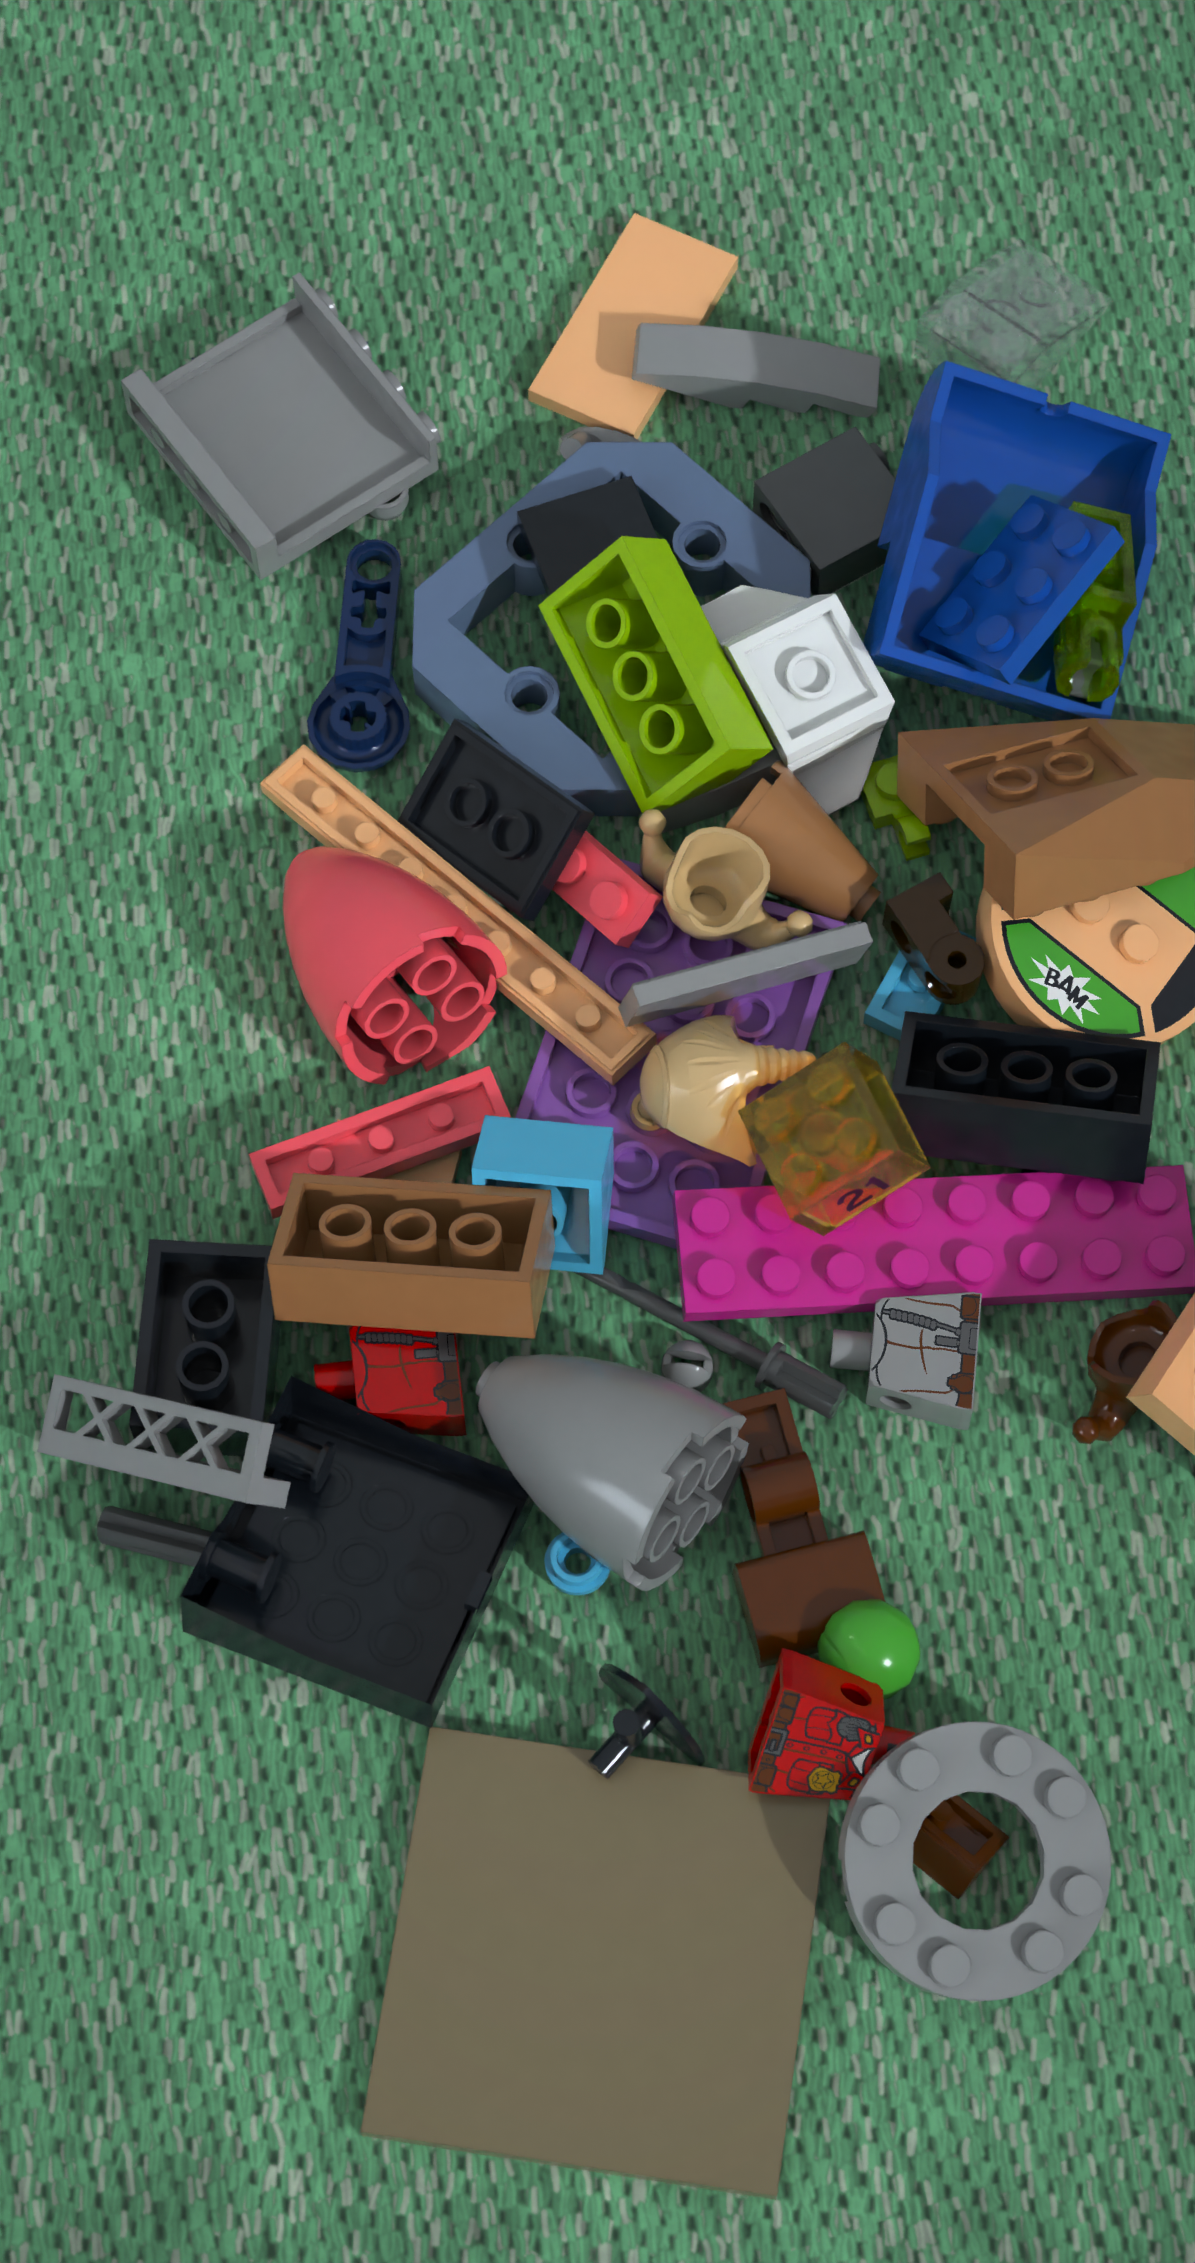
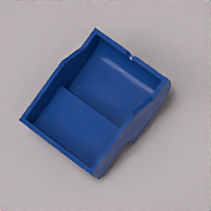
[863,361,1172,721]

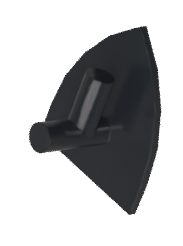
[588,1663,705,1779]

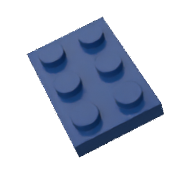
[918,495,1125,685]

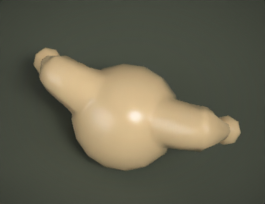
[638,809,813,950]

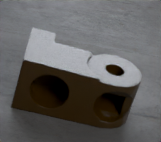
[882,872,985,1005]

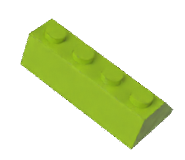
[538,536,773,814]

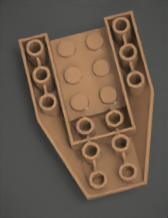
[897,718,1195,920]

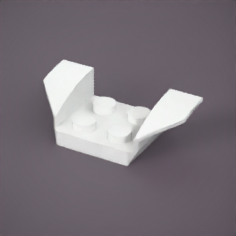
[701,585,895,815]

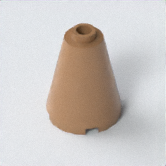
[724,760,881,922]

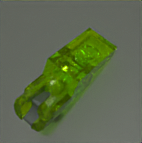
[1053,501,1137,702]

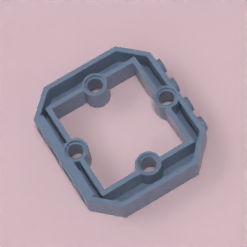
[412,442,811,816]

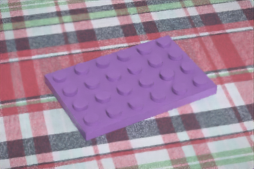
[515,858,847,1249]

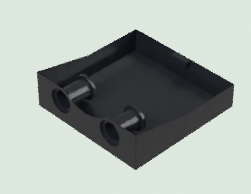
[180,1376,534,1728]

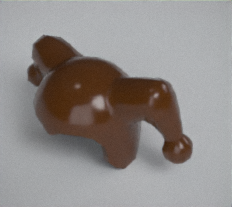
[1072,1300,1178,1444]

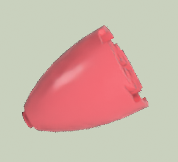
[283,846,507,1085]

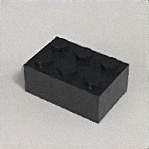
[129,1239,281,1456]

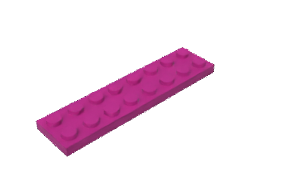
[672,1165,1195,1322]

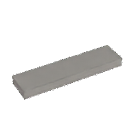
[618,921,873,1027]

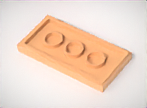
[528,213,738,439]

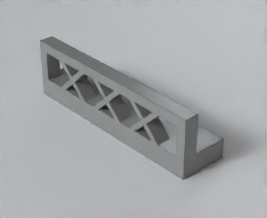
[37,1374,291,1509]

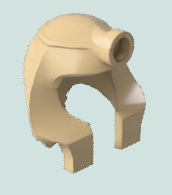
[630,1015,817,1167]

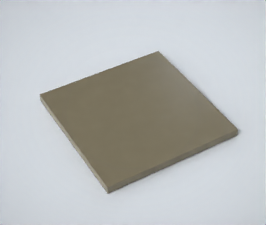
[360,1727,830,2200]

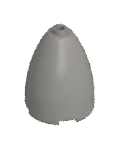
[475,1354,749,1591]

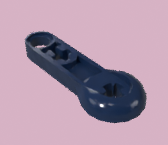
[307,539,411,773]

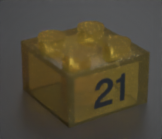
[738,1041,931,1236]

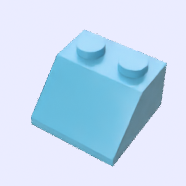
[471,1115,614,1275]

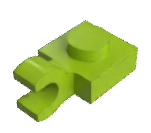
[861,755,931,861]

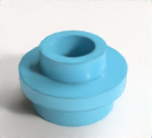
[544,1532,610,1596]

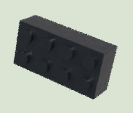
[886,1011,1161,1184]

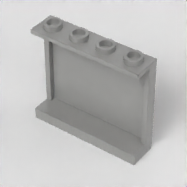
[121,272,440,580]

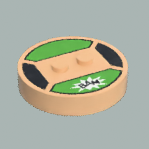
[976,867,1195,1045]

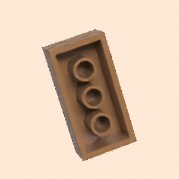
[267,1173,555,1339]

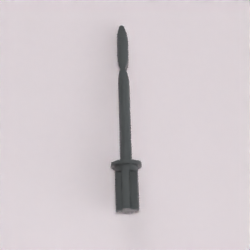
[574,1267,848,1419]

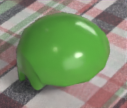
[817,1599,920,1700]

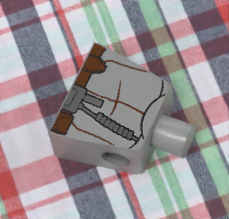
[830,1292,982,1430]

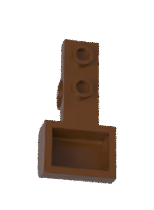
[723,1388,885,1668]

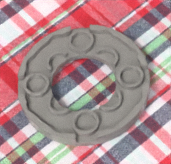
[838,1721,1111,2001]

